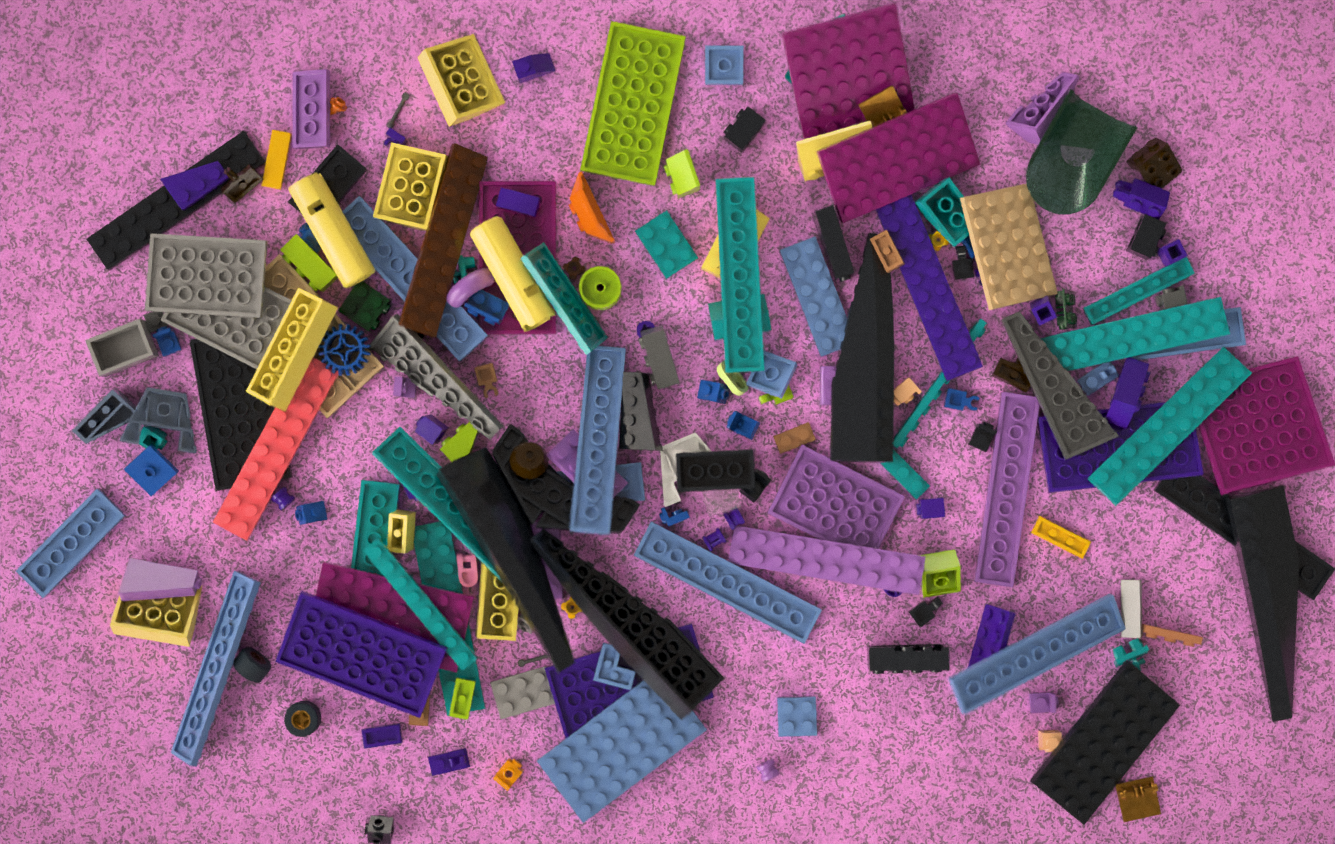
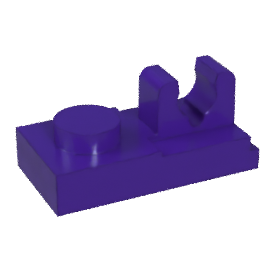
[428,748,470,776]

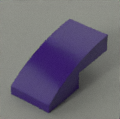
[496,188,540,217]

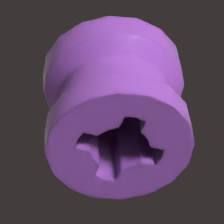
[756,759,780,781]

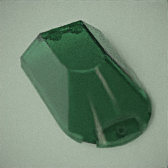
[1026,89,1138,215]

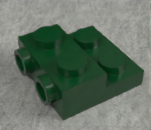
[338,281,392,332]

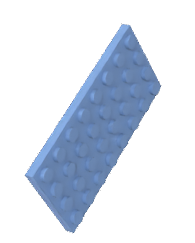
[537,680,707,823]

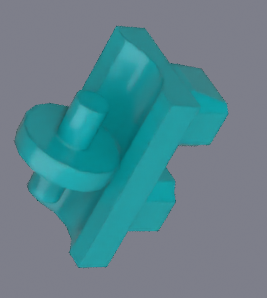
[453,255,476,285]
[1112,638,1150,671]

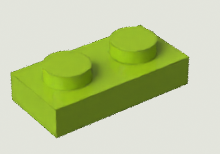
[449,677,476,720]

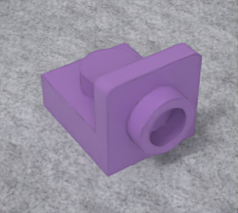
[393,376,416,398]
[1029,692,1059,713]

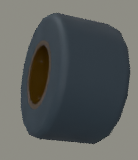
[233,647,271,683]

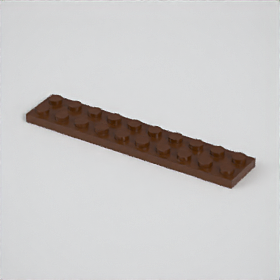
[398,143,488,338]

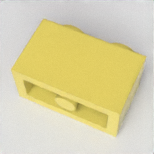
[387,509,416,554]

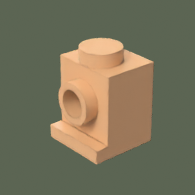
[894,377,922,407]
[1038,730,1062,752]

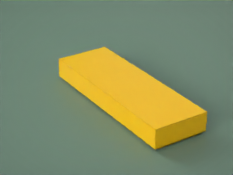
[261,130,292,190]
[1031,516,1091,559]

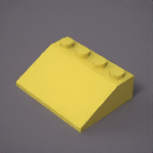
[418,34,505,127]
[373,143,448,231]
[110,585,202,647]

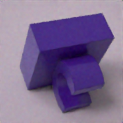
[384,128,408,147]

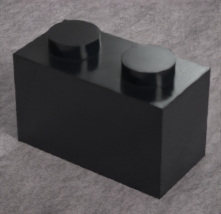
[723,107,766,153]
[1126,214,1166,260]

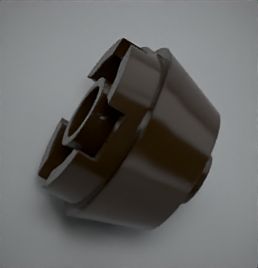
[510,442,548,479]

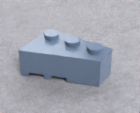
[72,388,136,444]

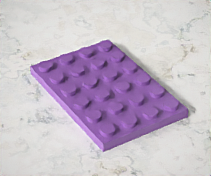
[767,445,905,549]

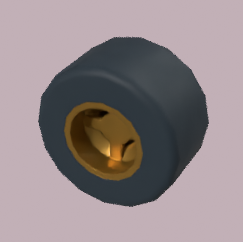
[284,701,321,737]

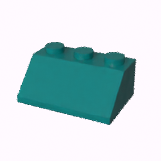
[708,294,772,341]

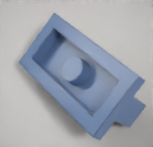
[1077,362,1119,396]

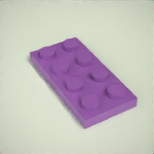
[293,69,330,149]
[546,429,628,499]

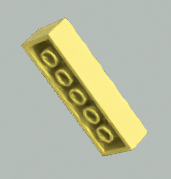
[246,288,338,412]

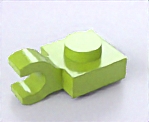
[758,385,794,405]

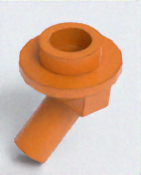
[330,97,347,115]

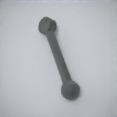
[387,93,409,128]
[518,654,549,667]

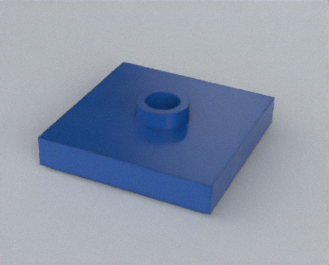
[123,444,179,496]

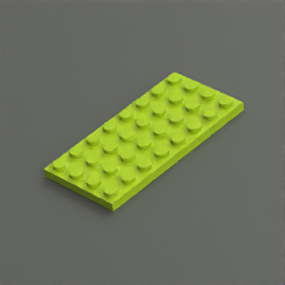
[580,21,686,186]

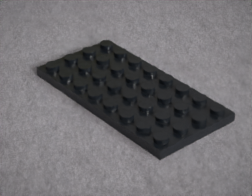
[189,339,293,491]
[1029,660,1180,825]

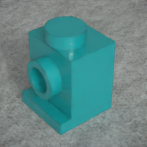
[139,426,168,450]

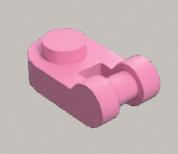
[457,552,479,587]

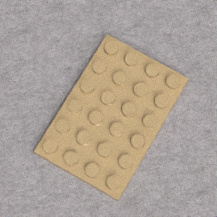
[960,183,1057,310]

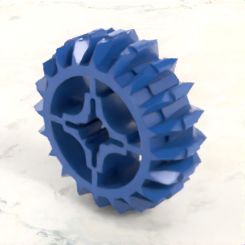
[318,324,371,376]

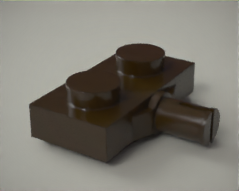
[221,164,264,203]
[992,357,1030,393]

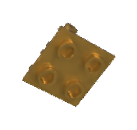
[858,85,907,127]
[1116,776,1161,822]

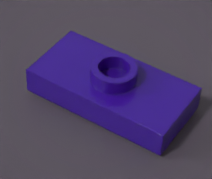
[361,723,403,749]

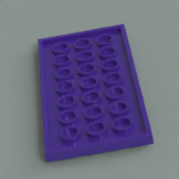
[1037,402,1204,493]
[275,591,447,718]
[545,623,714,739]

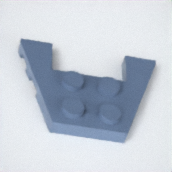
[120,387,197,454]

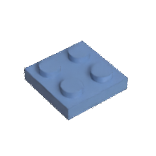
[705,46,743,85]
[746,350,797,399]
[777,696,817,737]

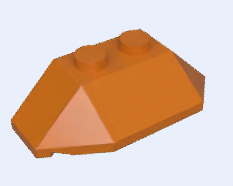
[568,171,615,244]

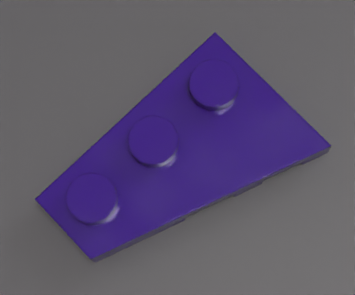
[160,161,229,211]

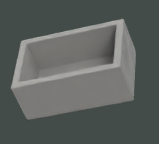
[85,319,159,377]

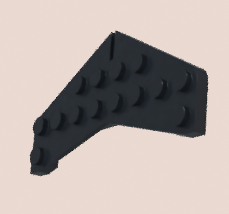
[493,424,640,534]

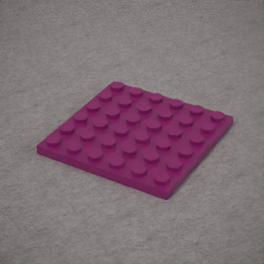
[781,3,915,139]
[1198,356,1335,495]

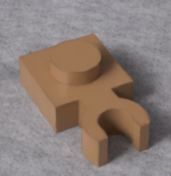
[474,363,499,399]

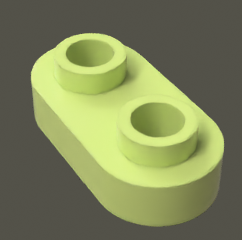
[717,360,748,396]

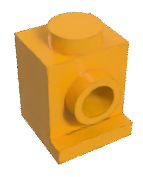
[493,758,523,791]

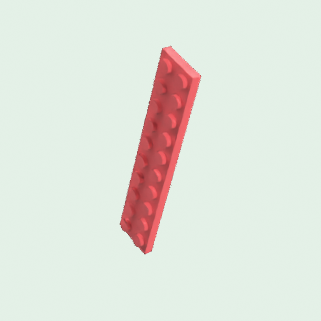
[213,357,339,541]

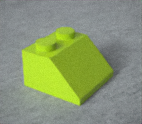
[664,149,700,198]
[919,549,961,598]

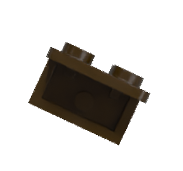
[1126,137,1182,189]

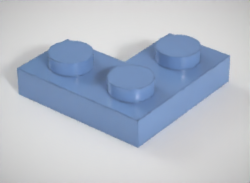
[593,642,636,690]

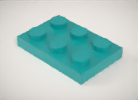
[635,210,698,279]

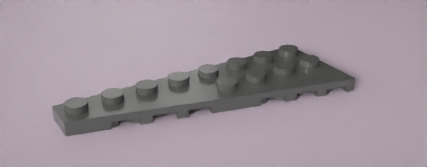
[1001,311,1119,460]
[369,313,503,439]

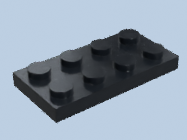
[288,144,367,214]

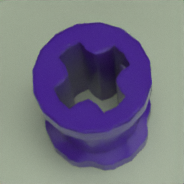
[702,528,727,552]

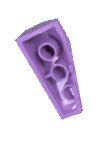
[1006,72,1079,146]

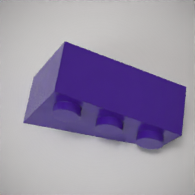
[1105,357,1150,429]

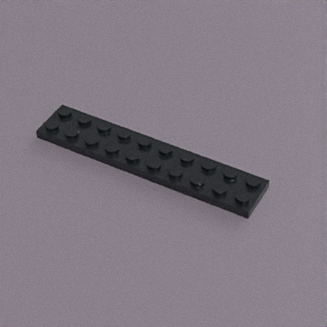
[86,131,266,271]
[1153,476,1335,600]

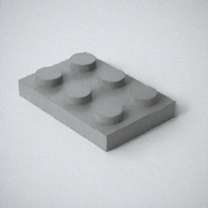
[490,666,555,719]

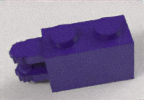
[1113,178,1170,220]

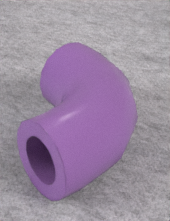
[446,268,494,308]

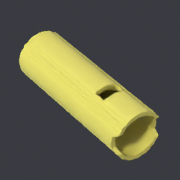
[288,173,376,288]
[470,217,556,332]

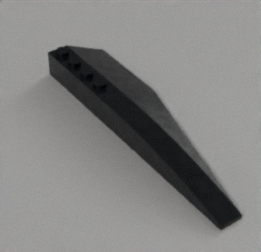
[830,233,894,463]
[437,447,575,673]
[1225,485,1299,722]
[530,529,724,720]

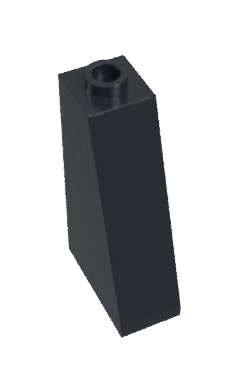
[812,205,855,282]

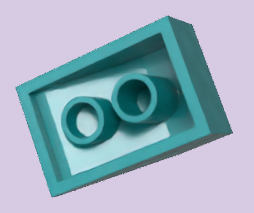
[915,177,969,247]

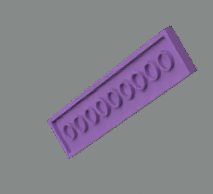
[974,392,1040,587]
[729,526,925,595]

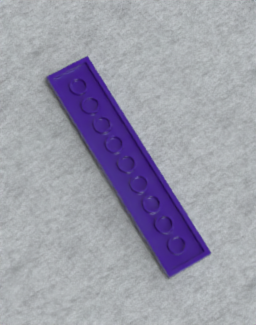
[876,195,983,382]

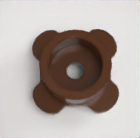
[563,257,586,280]

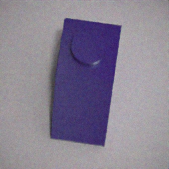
[512,53,556,84]

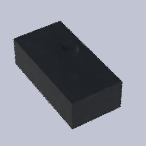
[676,449,756,492]

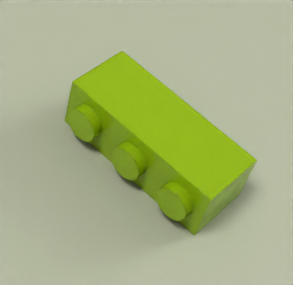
[280,234,338,292]

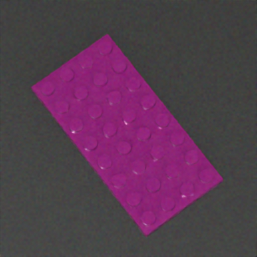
[816,92,981,223]
[479,181,556,335]
[315,562,474,672]

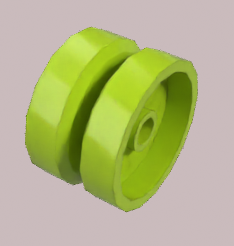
[579,266,622,311]

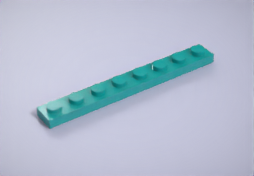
[893,319,987,448]
[363,538,478,671]

